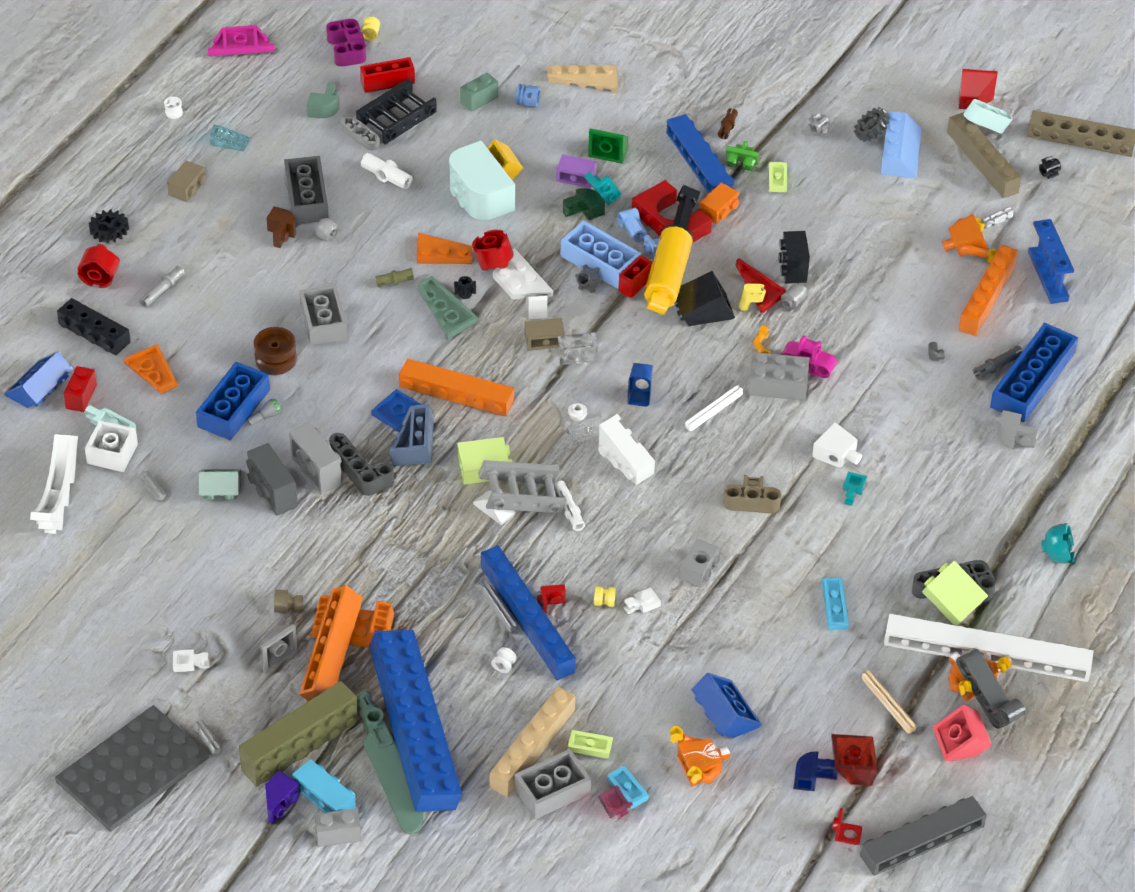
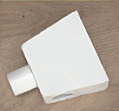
[812,423,862,468]

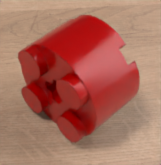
[472,229,514,271]
[77,244,120,288]

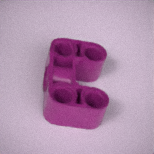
[326,19,366,67]

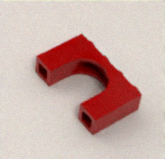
[631,180,712,243]

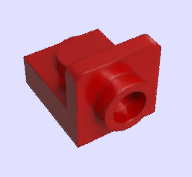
[537,584,566,614]

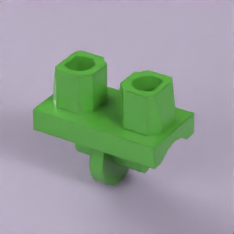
[726,141,759,171]

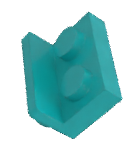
[584,171,622,206]

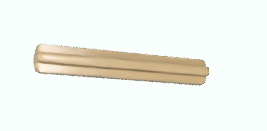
[861,670,917,734]

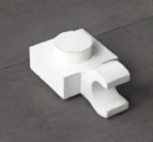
[623,587,661,614]
[173,649,210,672]

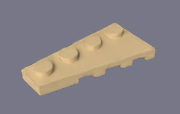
[548,65,618,93]

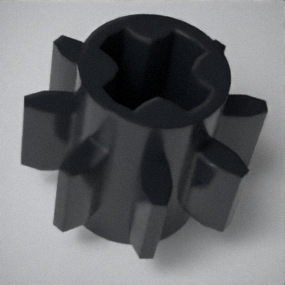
[1039,156,1061,179]
[454,276,476,299]

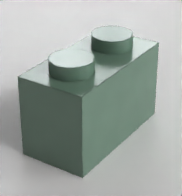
[460,73,498,112]

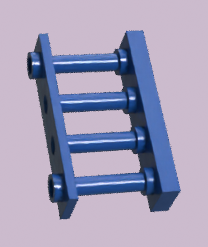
[1028,219,1074,304]

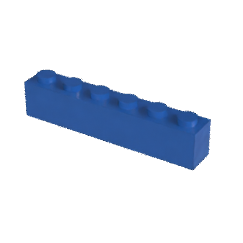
[666,114,734,194]

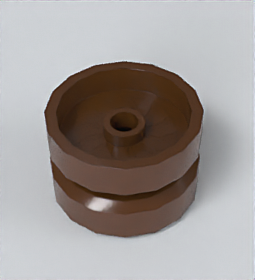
[253,327,297,375]

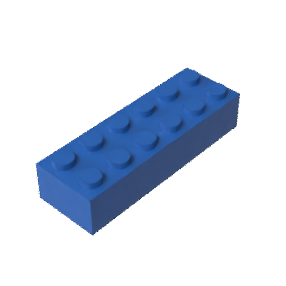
[990,322,1078,423]

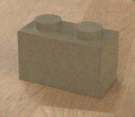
[167,161,206,202]
[524,318,565,351]

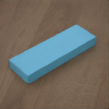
[822,578,849,630]

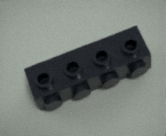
[57,298,131,355]

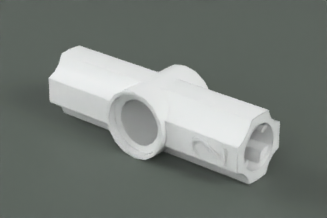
[361,153,413,189]

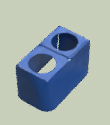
[627,363,653,407]

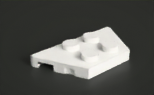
[493,248,553,300]

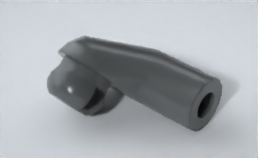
[928,342,945,361]

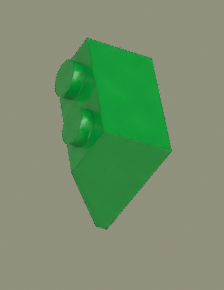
[588,128,628,164]

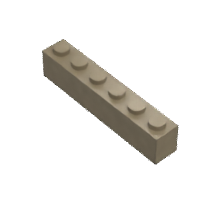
[947,112,1021,198]

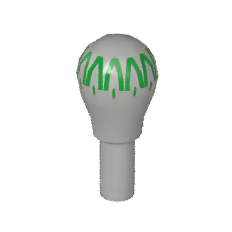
[247,399,282,426]

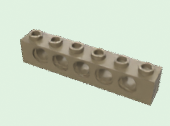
[1027,110,1135,157]

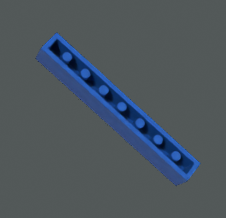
[481,545,575,680]

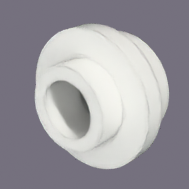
[568,403,587,421]

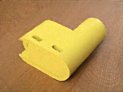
[738,284,766,311]

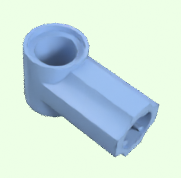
[617,208,647,242]

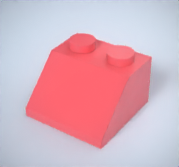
[933,704,992,761]

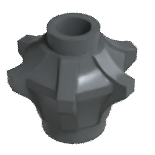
[575,264,603,293]

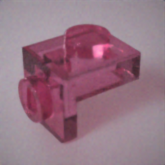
[598,785,633,819]

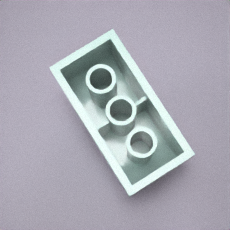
[449,141,515,220]

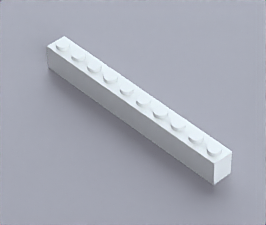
[884,614,1094,682]

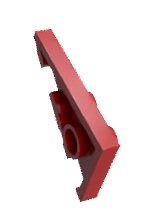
[735,258,787,314]

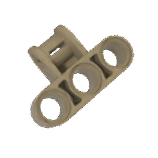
[723,475,781,514]

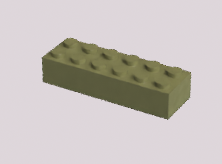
[239,681,358,787]

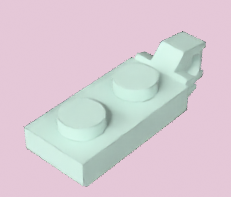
[85,405,136,429]

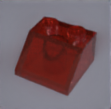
[831,734,878,786]

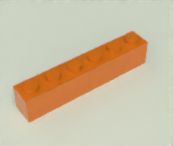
[959,244,1018,336]
[399,358,514,416]
[299,585,363,701]

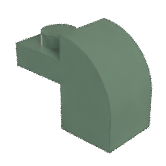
[307,82,339,118]

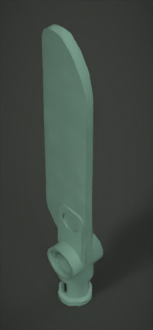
[356,691,424,834]

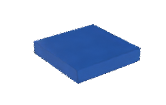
[371,389,422,433]

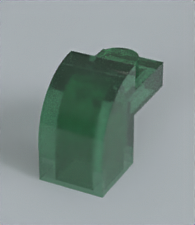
[563,188,605,220]

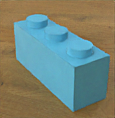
[292,759,356,813]

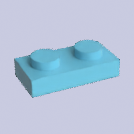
[607,766,649,809]

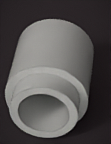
[781,283,807,309]

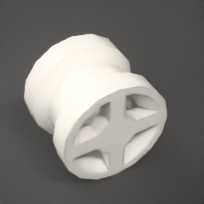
[164,97,183,119]
[491,647,517,673]

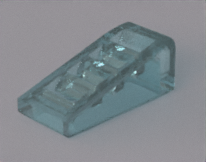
[209,124,249,151]

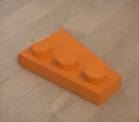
[417,233,472,264]
[123,344,178,394]

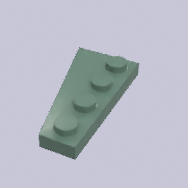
[417,276,478,339]

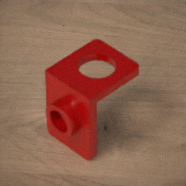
[832,808,862,845]

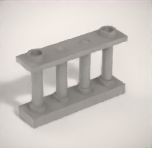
[478,460,567,514]

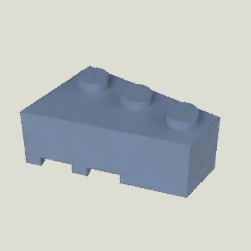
[389,404,434,466]

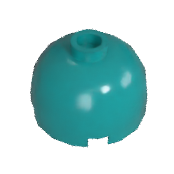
[1041,523,1075,564]

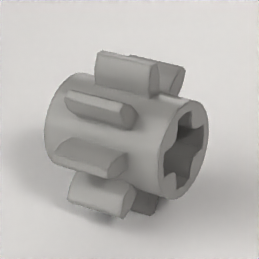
[808,113,830,136]

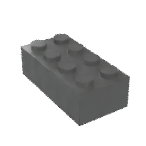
[284,156,329,224]

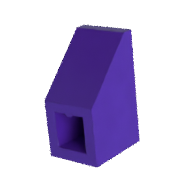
[265,771,300,824]

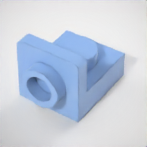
[643,235,660,260]

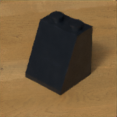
[674,271,735,326]

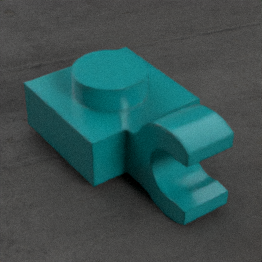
[843,471,867,506]

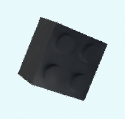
[778,231,810,284]

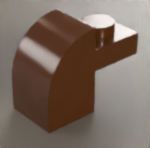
[266,206,296,248]

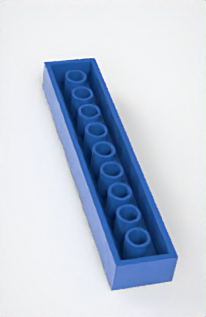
[369,630,462,812]

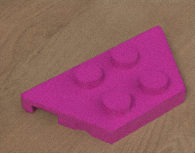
[208,25,275,56]

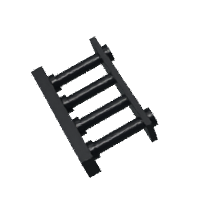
[356,79,437,145]

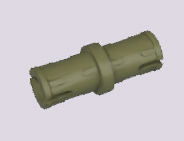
[375,268,414,287]

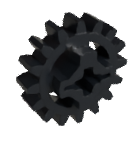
[89,209,129,243]

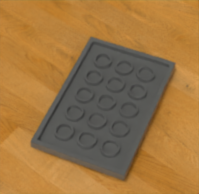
[55,705,209,832]

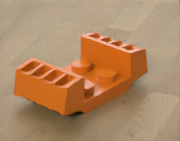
[310,595,394,648]

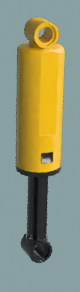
[644,184,700,316]

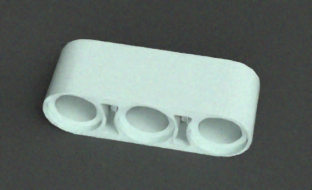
[963,99,1013,133]

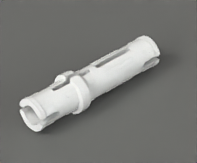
[554,481,585,531]

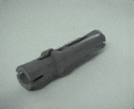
[973,345,1023,379]

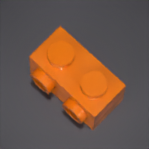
[699,182,739,224]

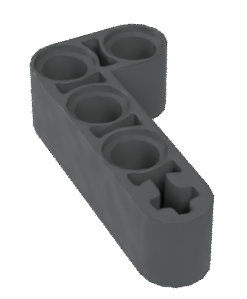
[329,433,394,496]
[912,560,996,602]
[956,648,1026,729]

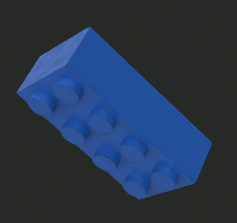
[196,362,270,440]

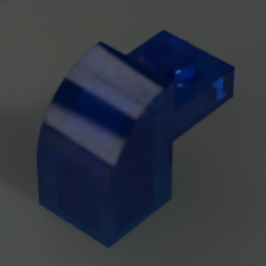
[793,751,839,792]

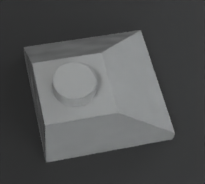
[261,624,298,674]

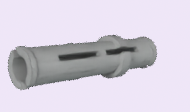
[139,266,185,308]

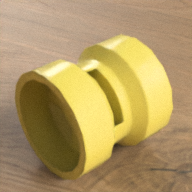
[361,17,380,41]
[594,586,616,607]

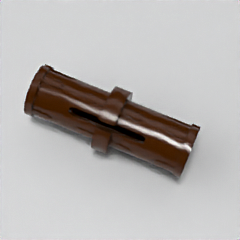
[718,108,738,139]

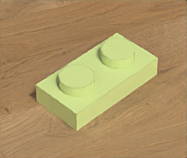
[769,162,787,192]
[568,730,613,759]

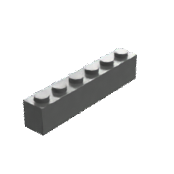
[861,796,987,876]

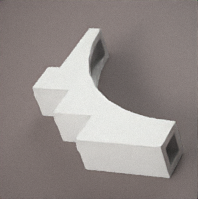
[30,434,78,534]

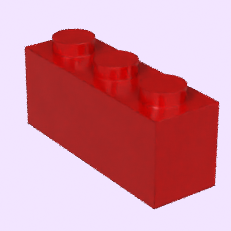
[360,57,415,93]

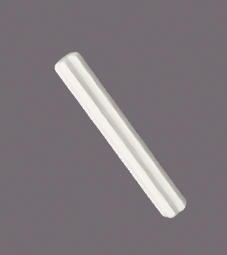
[684,385,743,431]

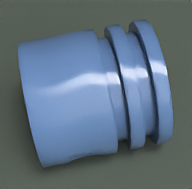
[515,84,541,108]

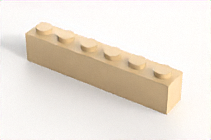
[490,687,575,797]

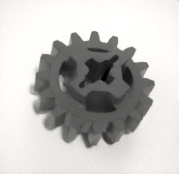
[854,107,890,142]

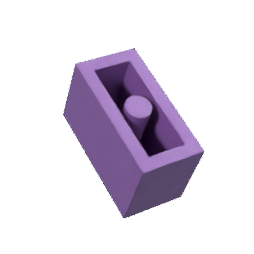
[556,154,597,189]

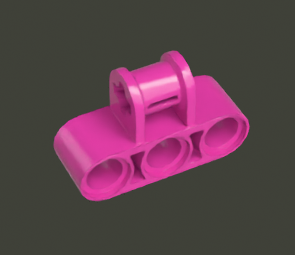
[780,335,837,378]

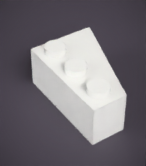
[598,414,655,485]

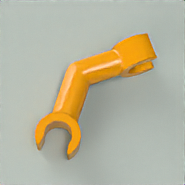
[753,325,771,354]

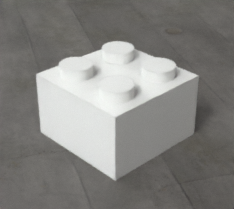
[85,420,138,472]

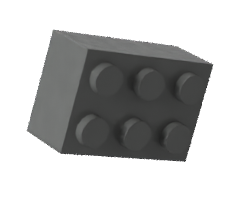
[246,443,297,516]

